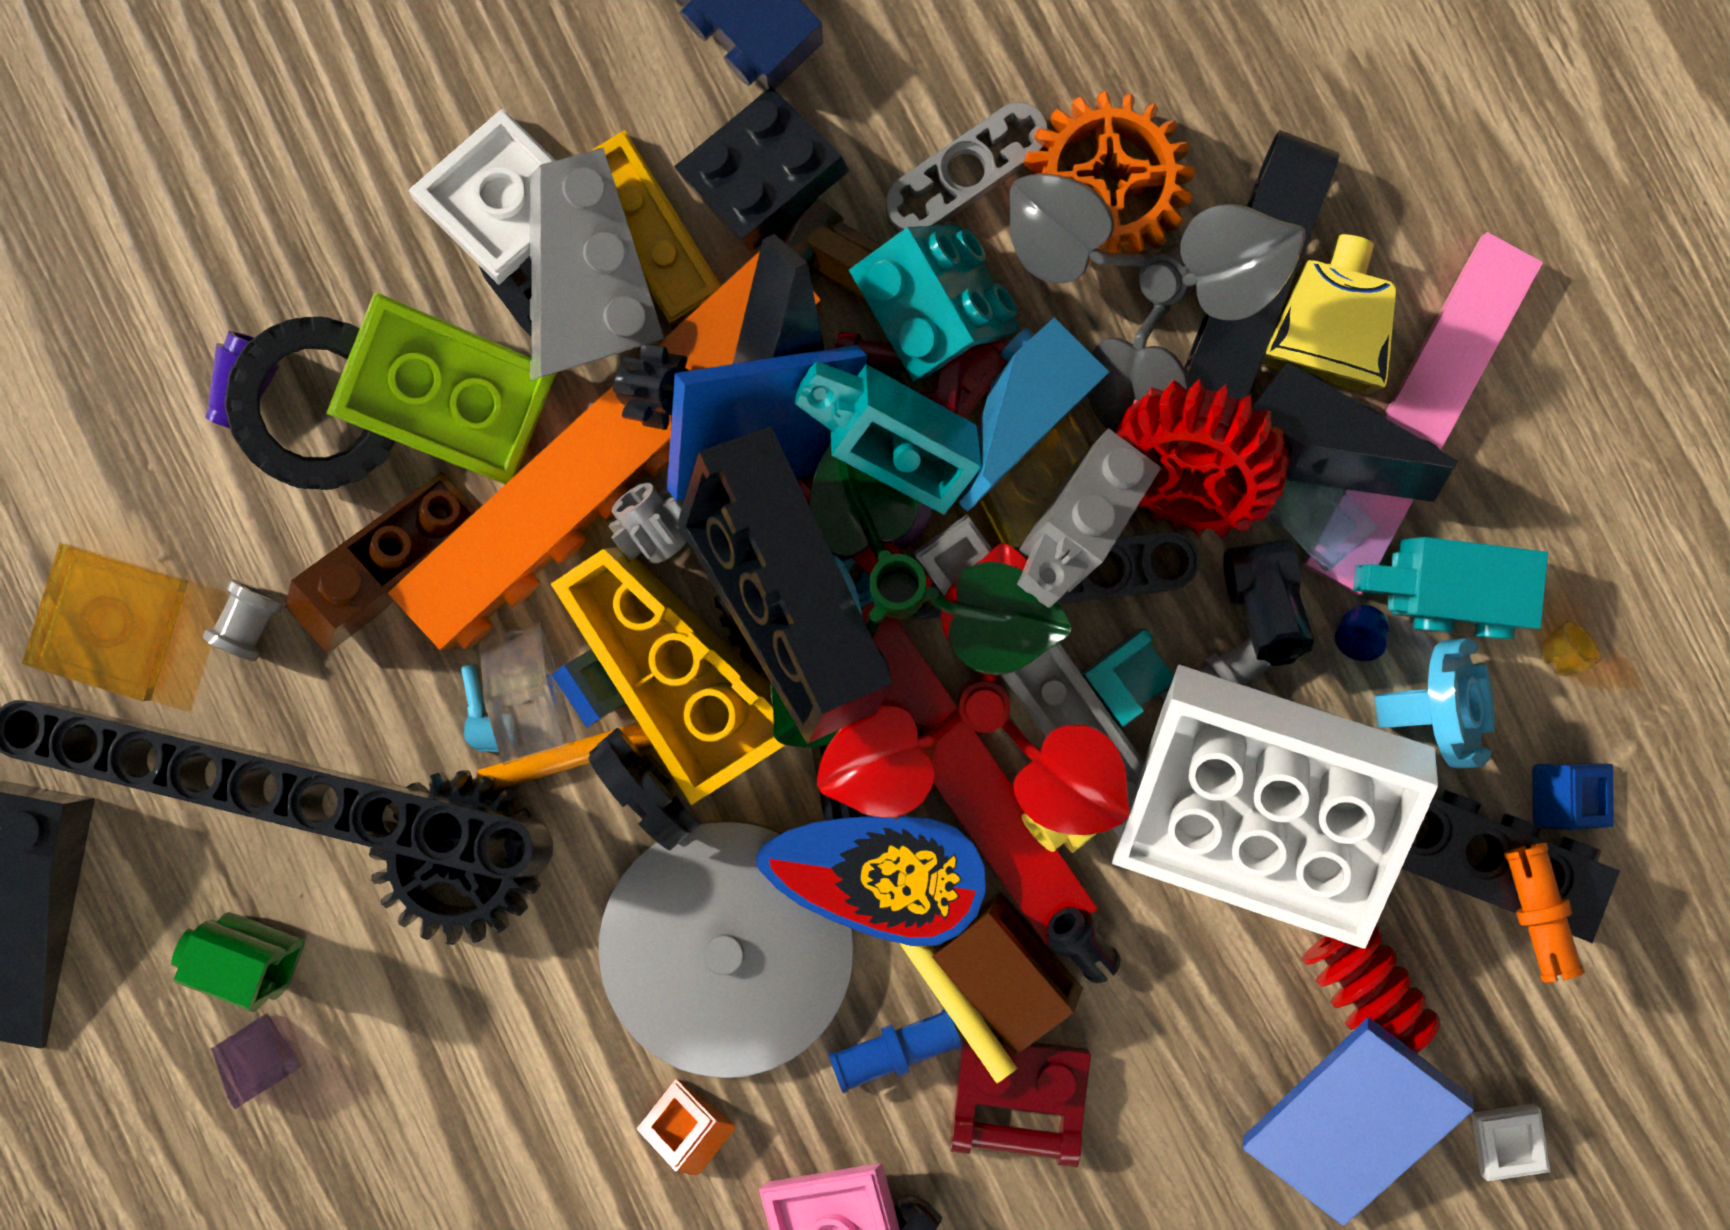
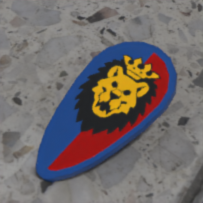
[756,816,986,946]

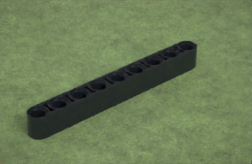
[0,700,553,879]

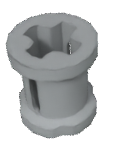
[202,579,285,661]

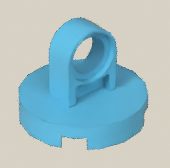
[1374,638,1495,769]

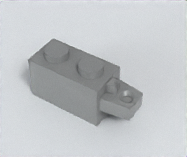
[1017,428,1162,608]

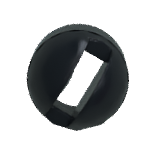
[894,1195,942,1230]

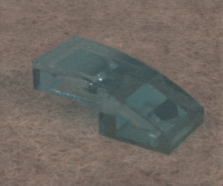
[1266,479,1378,571]

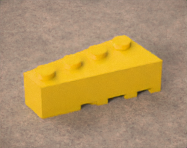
[551,547,785,805]

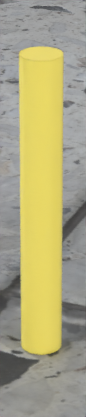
[899,943,1018,1084]

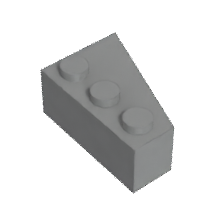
[530,148,664,380]

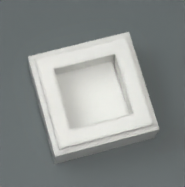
[1471,1103,1550,1181]

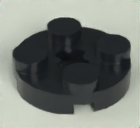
[588,728,702,851]

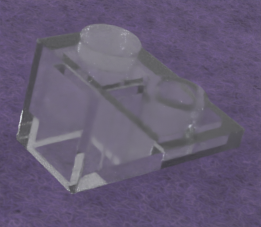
[479,622,577,765]

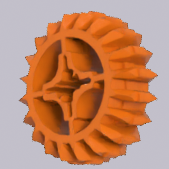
[1024,90,1195,267]

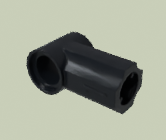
[1223,539,1314,666]

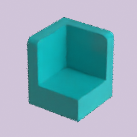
[1080,628,1174,726]

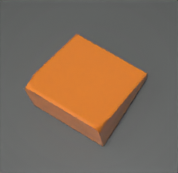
[637,1079,736,1175]

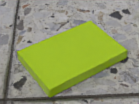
[326,292,557,484]

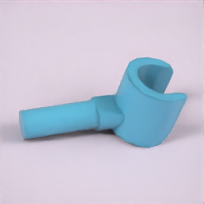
[461,664,506,752]

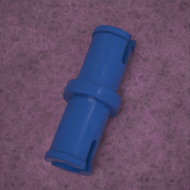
[828,1009,962,1094]

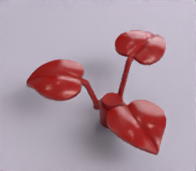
[817,543,1130,835]

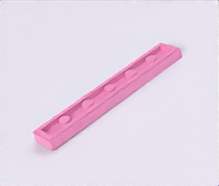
[1302,232,1543,596]

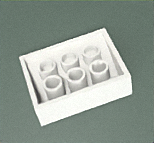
[1112,664,1438,949]

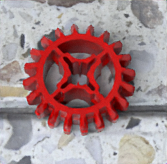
[1115,379,1289,537]

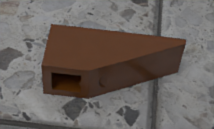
[285,472,477,654]

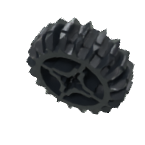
[369,770,541,945]

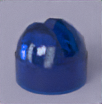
[1335,605,1390,661]

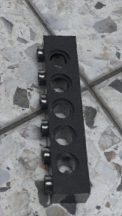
[1401,790,1620,944]

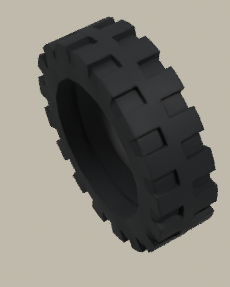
[225,317,395,490]

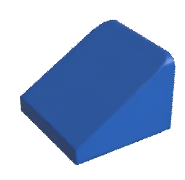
[1532,763,1614,830]

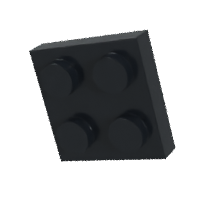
[674,86,849,253]

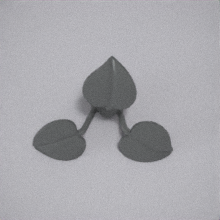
[1009,173,1306,433]

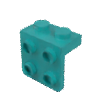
[849,224,1020,382]

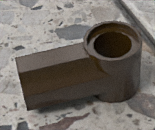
[774,198,882,303]

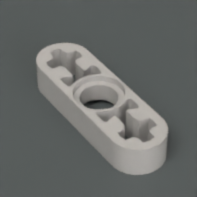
[886,102,1047,233]

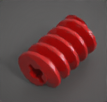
[1301,926,1441,1053]

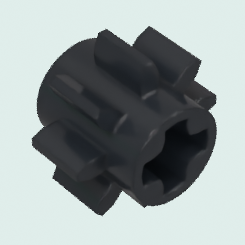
[613,344,689,430]

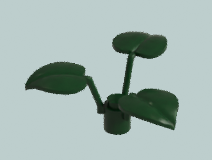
[771,443,1071,748]

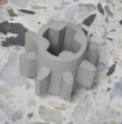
[609,483,687,564]

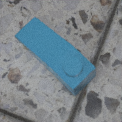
[958,317,1109,512]

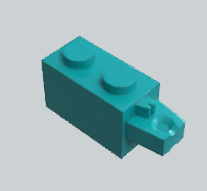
[795,361,982,515]
[1353,537,1548,640]

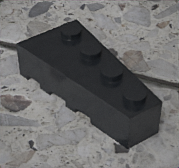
[677,426,893,744]

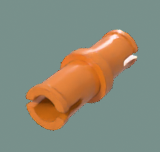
[1504,843,1585,983]

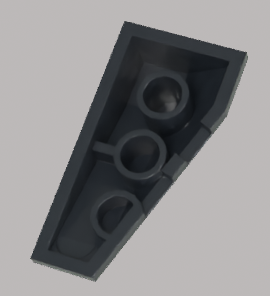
[0,780,95,1049]

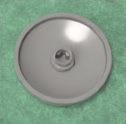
[598,820,854,1078]

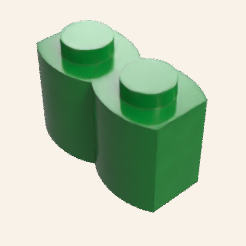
[171,912,305,1012]

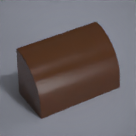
[932,892,1083,1055]

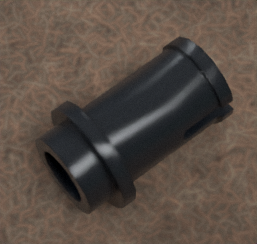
[1048,907,1121,983]

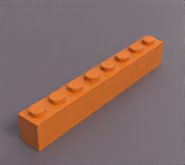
[388,251,823,651]

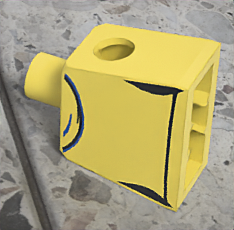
[1260,234,1396,396]

